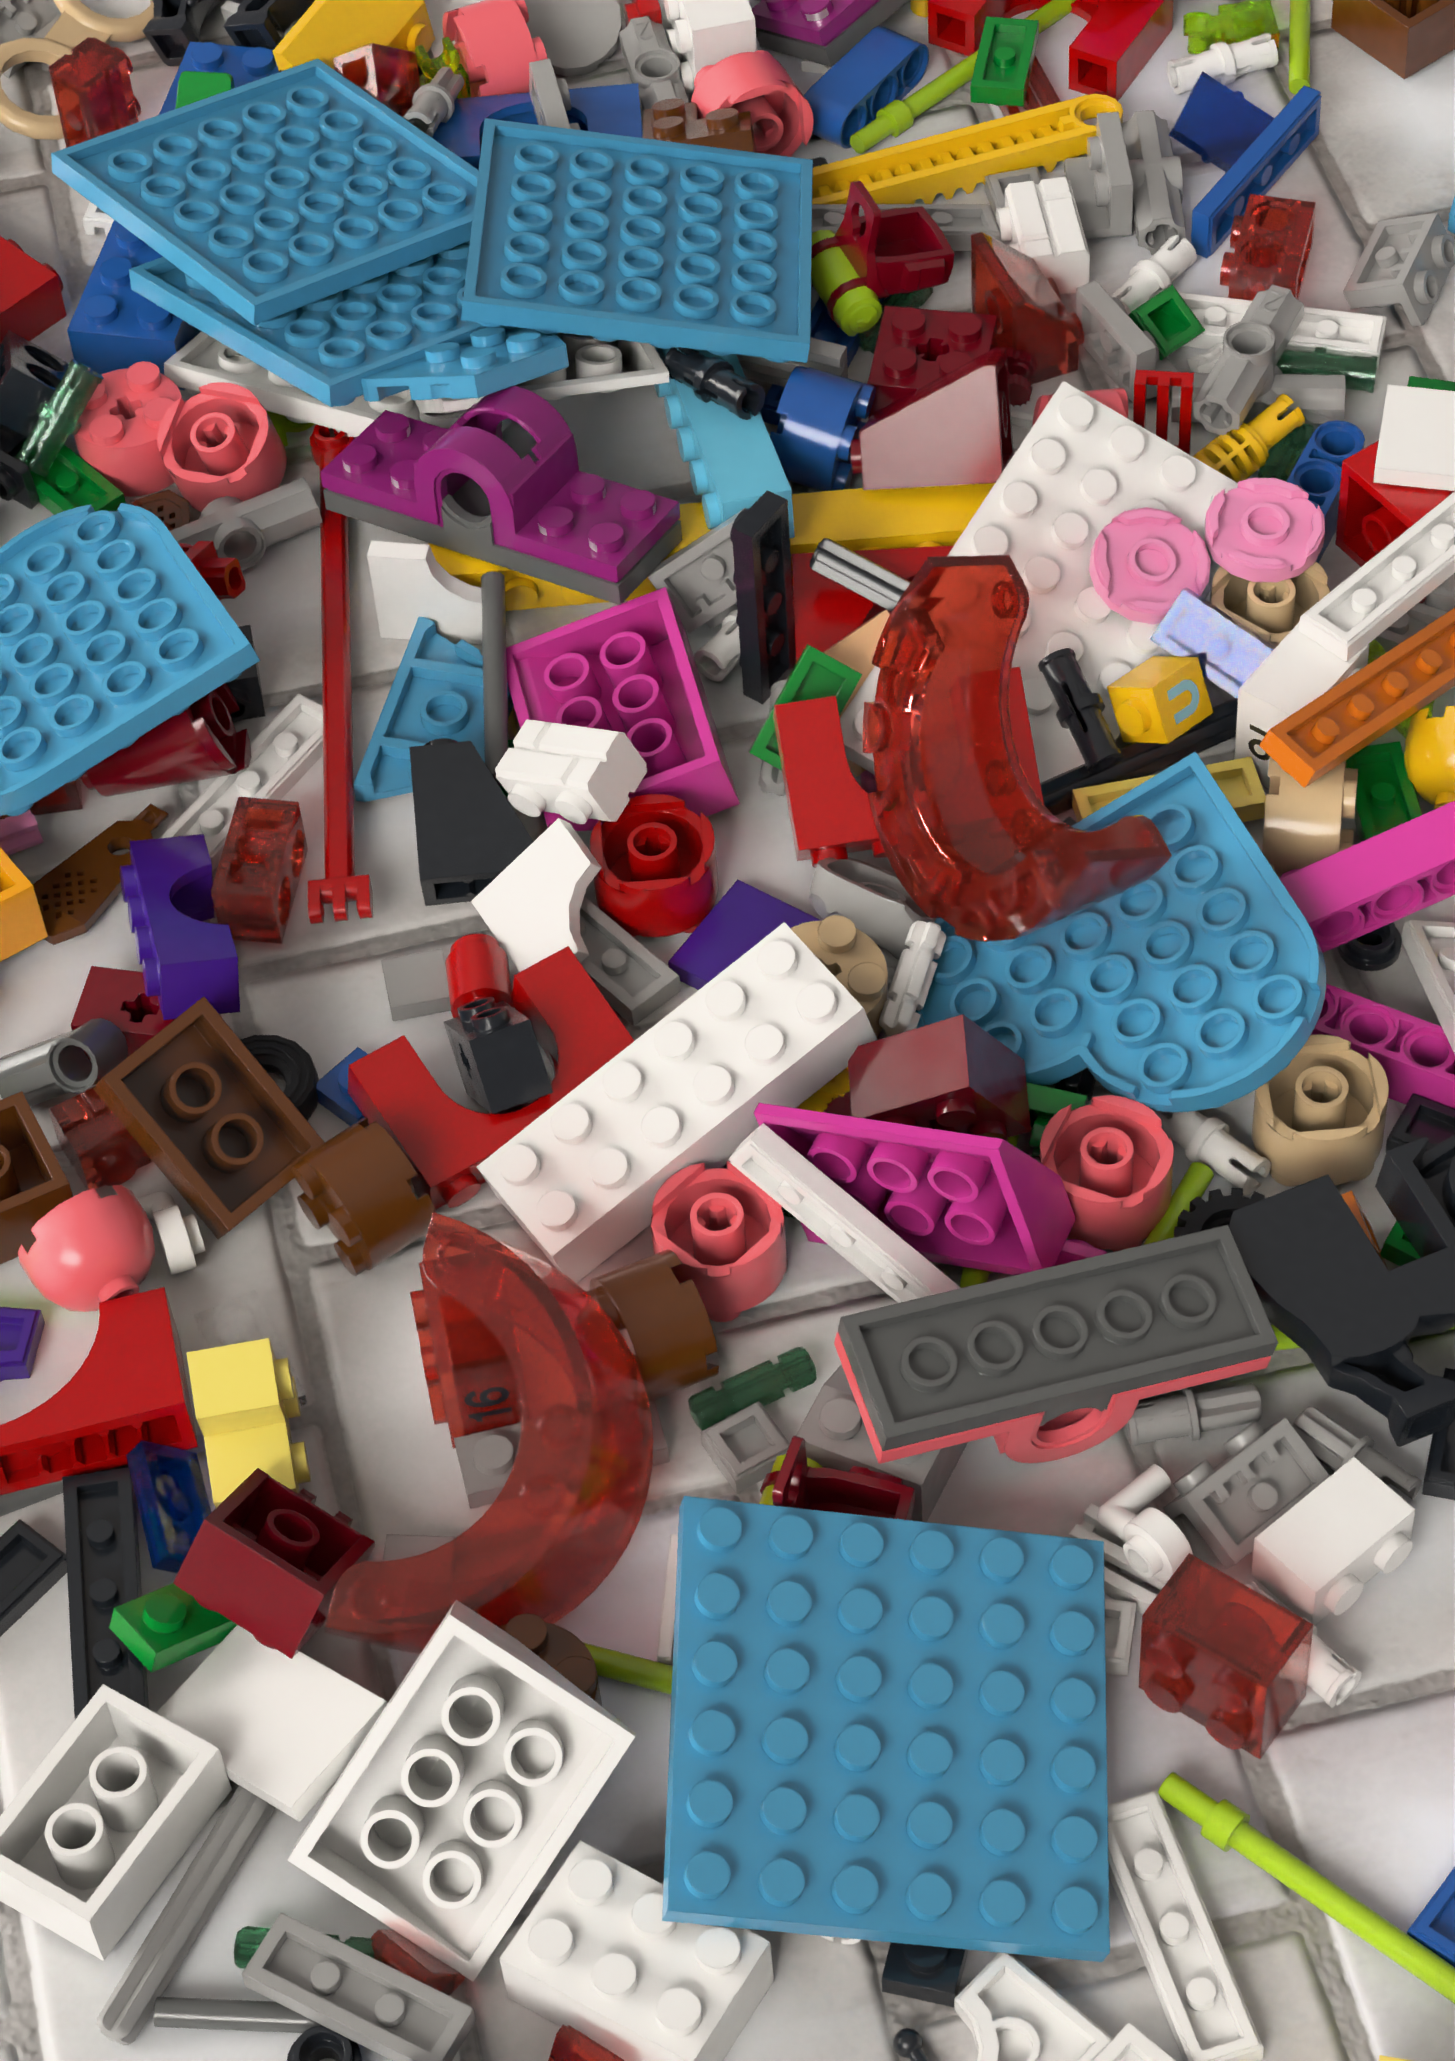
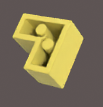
[186,1338,311,1508]

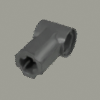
[0,1018,128,1106]

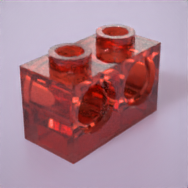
[1220,194,1316,301]
[211,797,308,944]

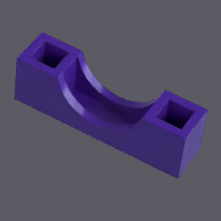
[120,834,240,1020]

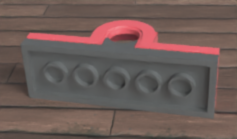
[834,1225,1278,1464]

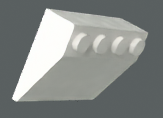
[415,333,669,415]
[288,1600,636,1982]

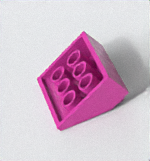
[506,587,740,831]
[754,1103,1076,1275]

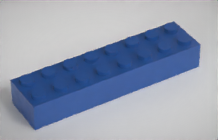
[67,42,279,391]

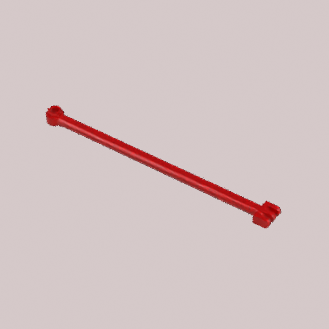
[308,424,373,924]

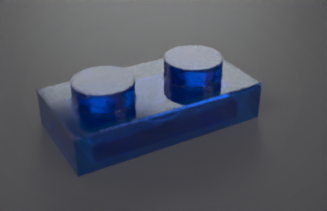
[1150,587,1276,699]
[126,1440,211,1574]

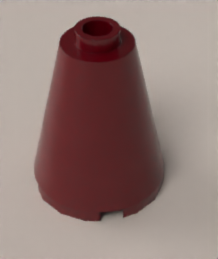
[80,683,252,797]

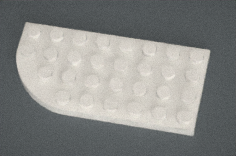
[840,381,1238,803]

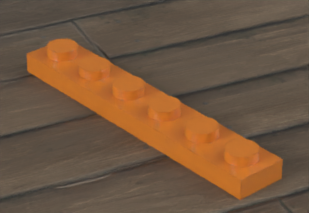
[1259,608,1455,788]

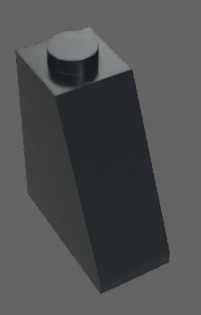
[409,738,534,906]

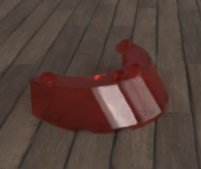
[863,555,1172,942]
[324,1212,654,1654]

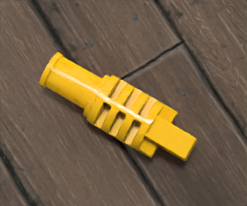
[1193,394,1305,483]

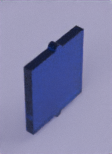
[1169,71,1274,172]

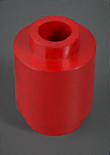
[445,933,514,1018]

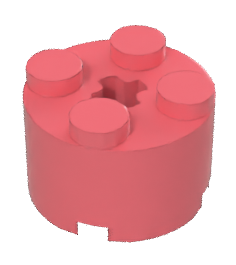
[442,0,548,98]
[691,50,814,157]
[69,361,182,497]
[157,382,287,512]
[1040,1095,1174,1252]
[651,1161,788,1322]

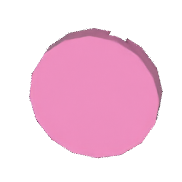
[1205,478,1325,582]
[1089,507,1211,625]

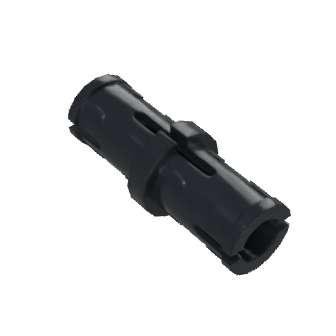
[664,347,765,420]
[1038,648,1124,774]

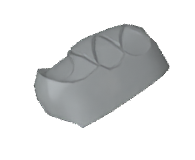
[809,857,940,960]

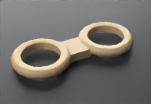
[0,0,154,140]

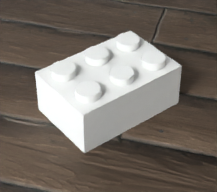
[0,1684,232,1961]
[499,1840,774,2061]

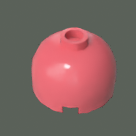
[18,1185,155,1312]

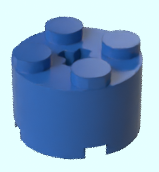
[770,366,876,492]

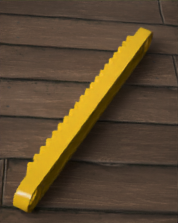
[812,94,1123,204]

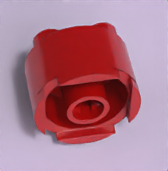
[590,794,719,937]

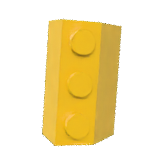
[273,0,435,103]

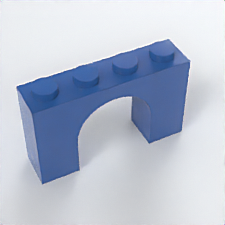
[432,83,643,170]

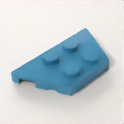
[361,327,569,402]
[353,617,514,802]

